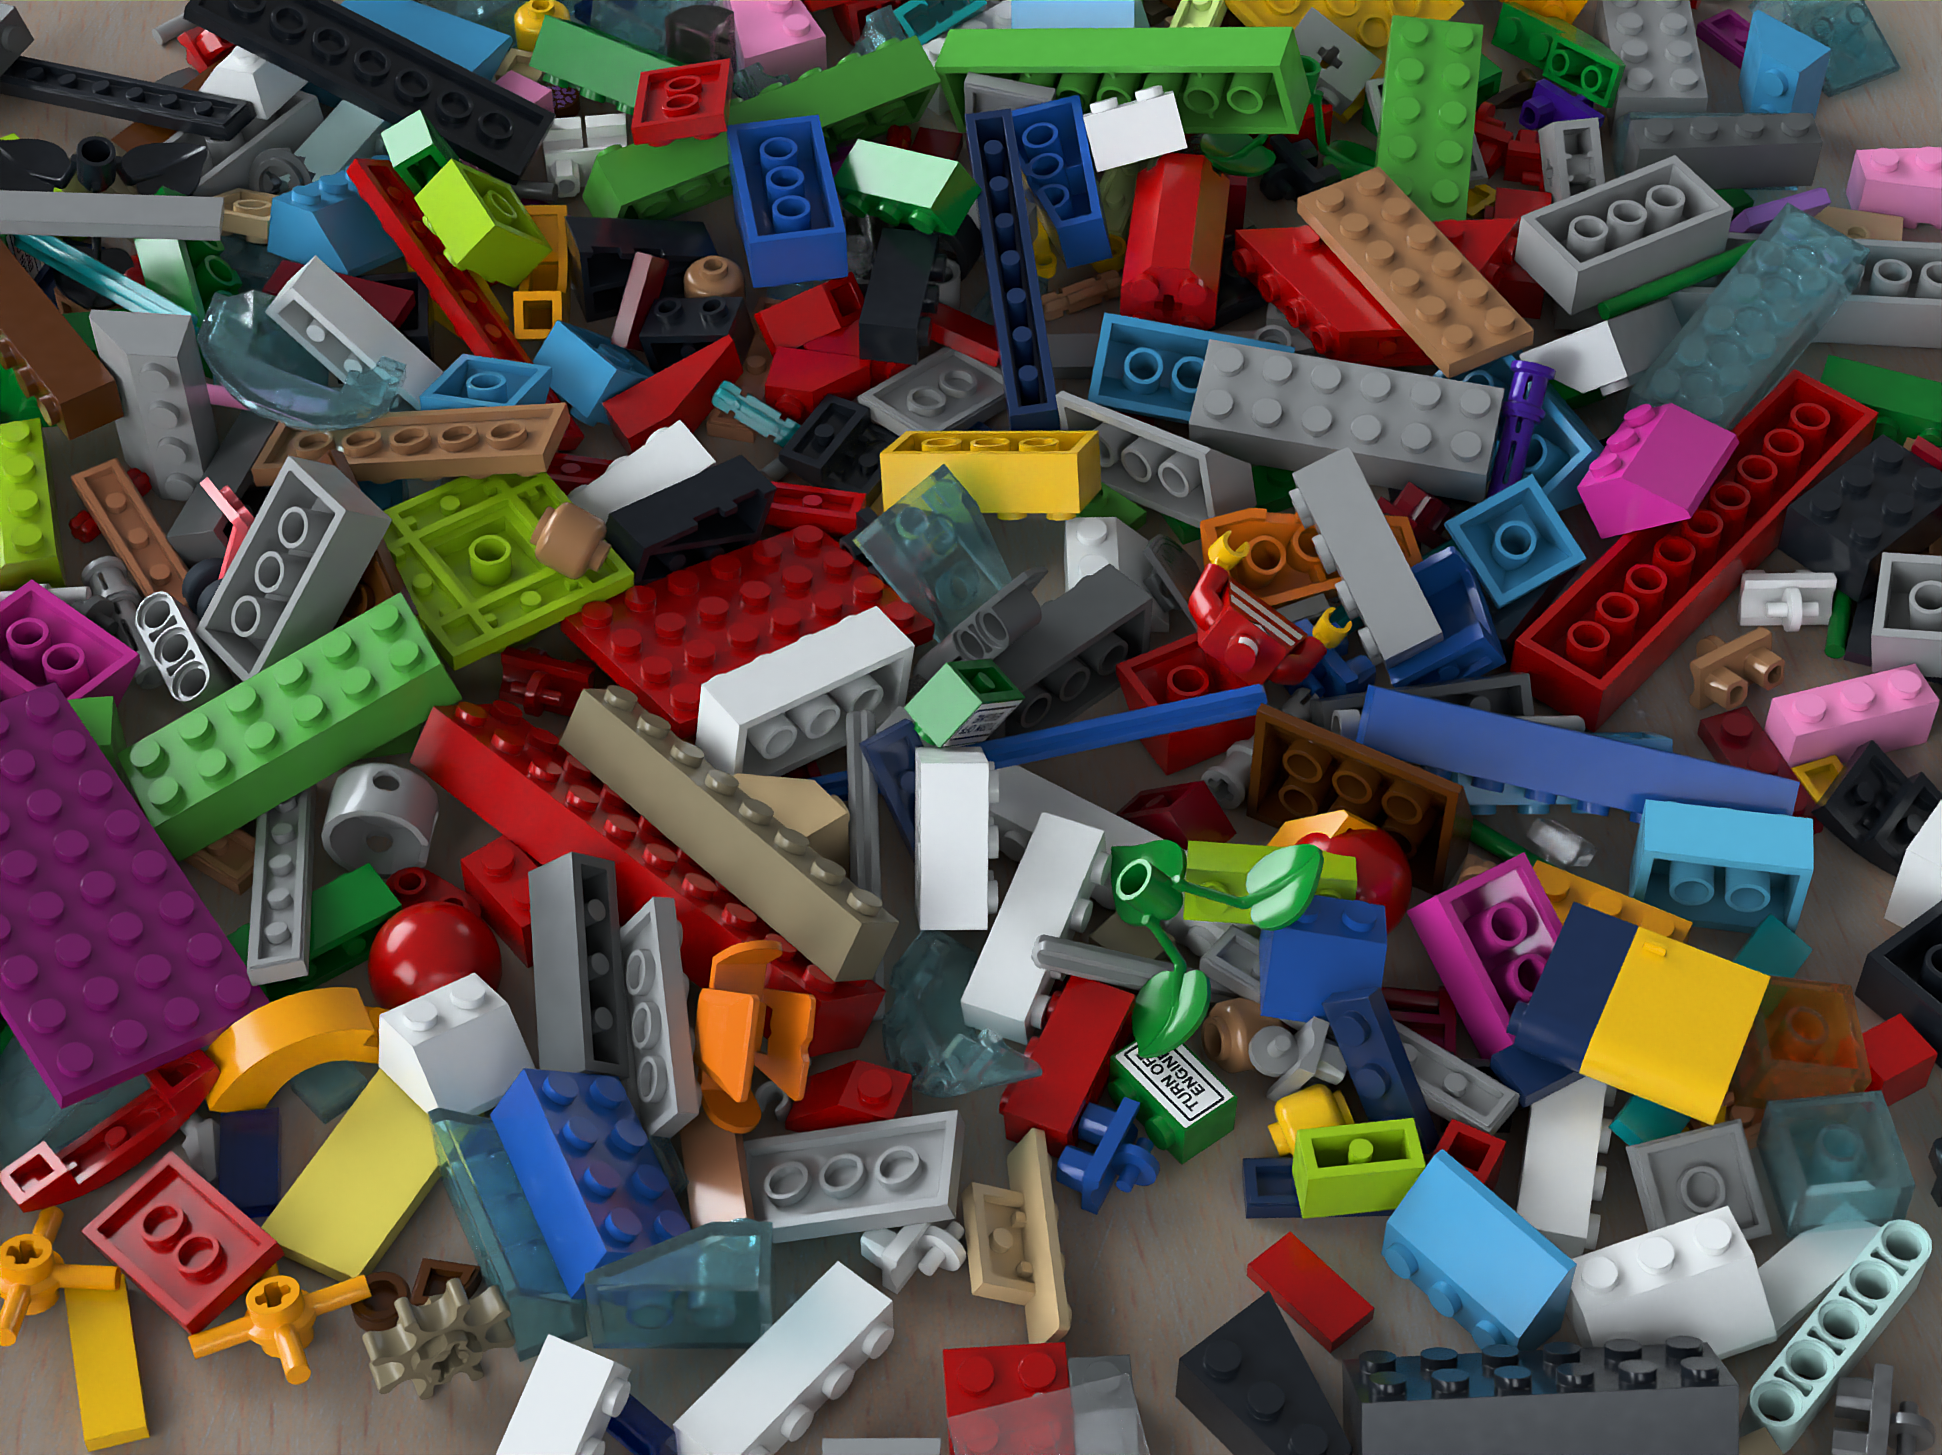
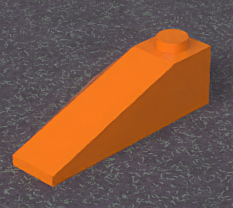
[1200,508,1423,610]

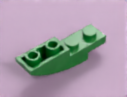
[1491,2,1626,108]

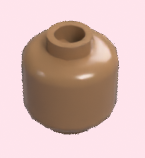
[683,255,746,303]
[530,502,612,580]
[1201,998,1289,1074]

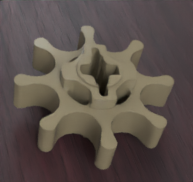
[362,1278,516,1400]

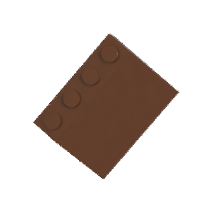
[1246,703,1473,896]

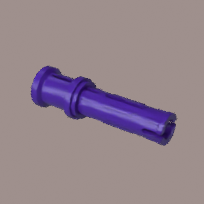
[1486,360,1556,499]

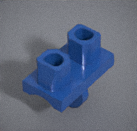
[1284,618,1376,698]
[1056,1097,1161,1215]

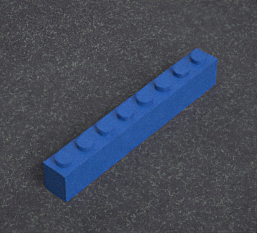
[1355,684,1800,824]

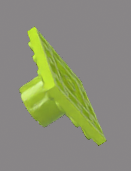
[383,472,634,671]

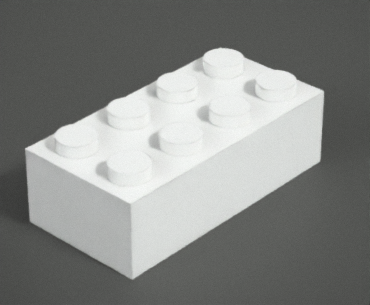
[695,606,915,777]

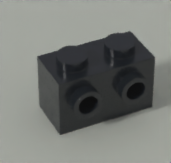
[639,296,755,372]

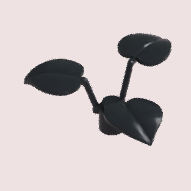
[0,136,208,310]

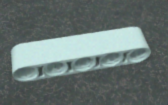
[1739,1219,1932,1454]

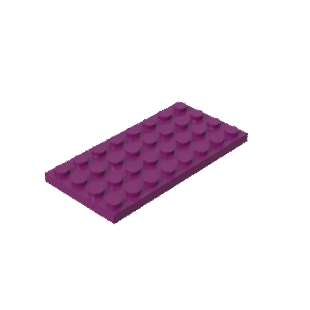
[0,682,270,1109]

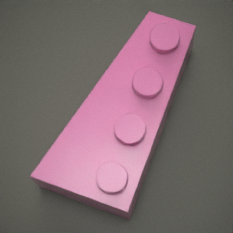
[722,0,827,100]
[1846,146,1942,233]

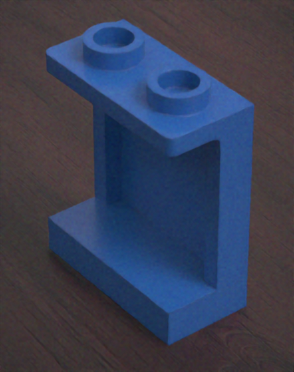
[1388,546,1507,688]

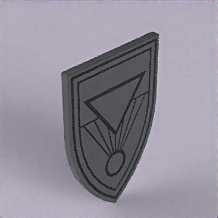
[1143,534,1201,631]

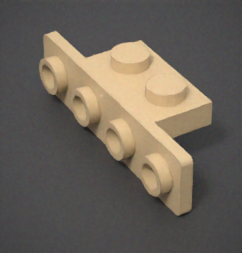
[961,1128,1072,1344]

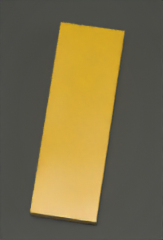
[64,1274,150,1452]

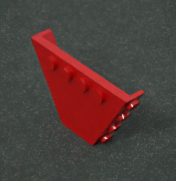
[1232,218,1519,367]

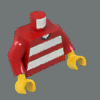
[1188,530,1352,686]

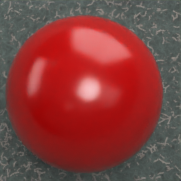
[1294,822,1412,936]
[367,901,502,1010]

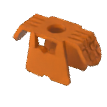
[692,940,816,1134]

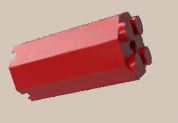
[1120,153,1230,331]

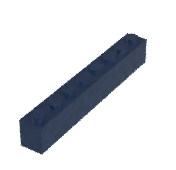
[965,108,1060,431]

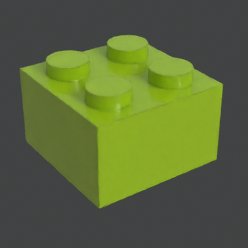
[414,158,553,288]

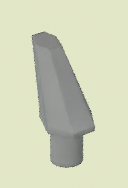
[180,1110,222,1189]

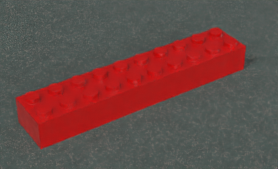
[1510,369,1879,732]
[409,700,886,1057]

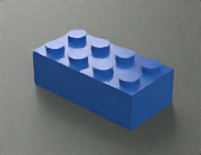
[726,115,848,288]
[490,1068,703,1302]

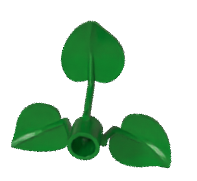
[1199,55,1376,181]
[1111,840,1324,1059]

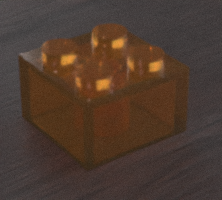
[1731,975,1872,1119]

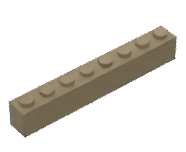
[559,685,899,982]

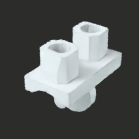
[1737,569,1837,632]
[860,1215,967,1294]

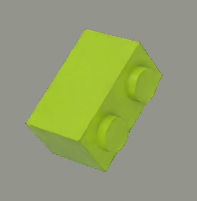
[1292,1118,1426,1219]

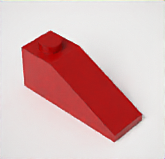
[602,335,744,455]

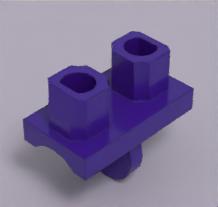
[1519,79,1605,130]

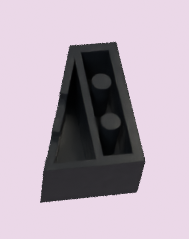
[564,216,719,323]

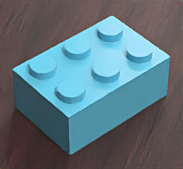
[1629,799,1814,934]

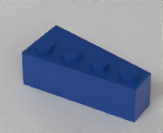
[1011,94,1113,268]

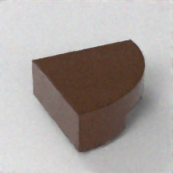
[409,1258,483,1306]

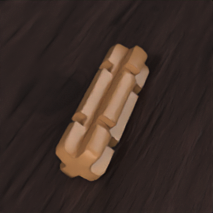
[1041,269,1122,322]

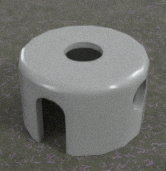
[321,763,440,879]

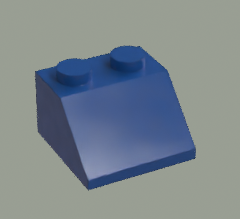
[1259,895,1387,1026]

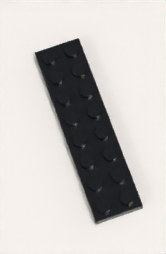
[183,0,556,186]

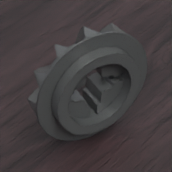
[249,148,316,195]

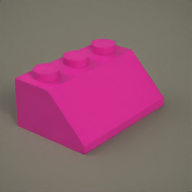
[1577,403,1739,539]
[0,579,141,708]
[1406,852,1563,1059]

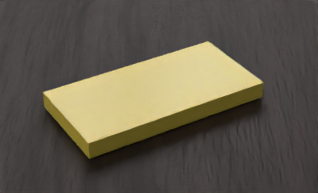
[261,1068,485,1282]

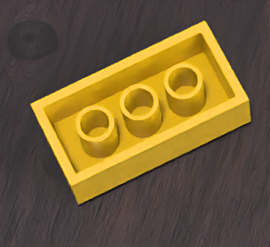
[880,431,1102,521]

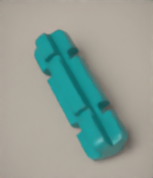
[711,380,801,448]

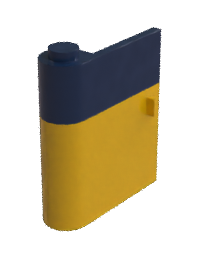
[1506,902,1771,1126]

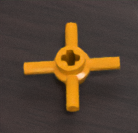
[0,1206,121,1346]
[188,1263,372,1385]

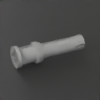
[81,556,165,690]
[1201,687,1319,810]

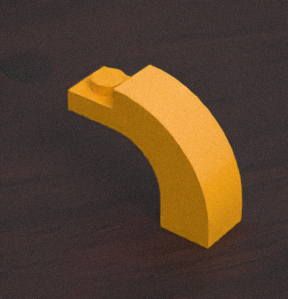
[513,205,571,341]
[204,987,389,1116]

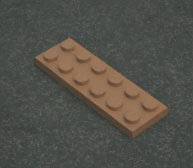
[1297,166,1534,379]
[251,403,570,487]

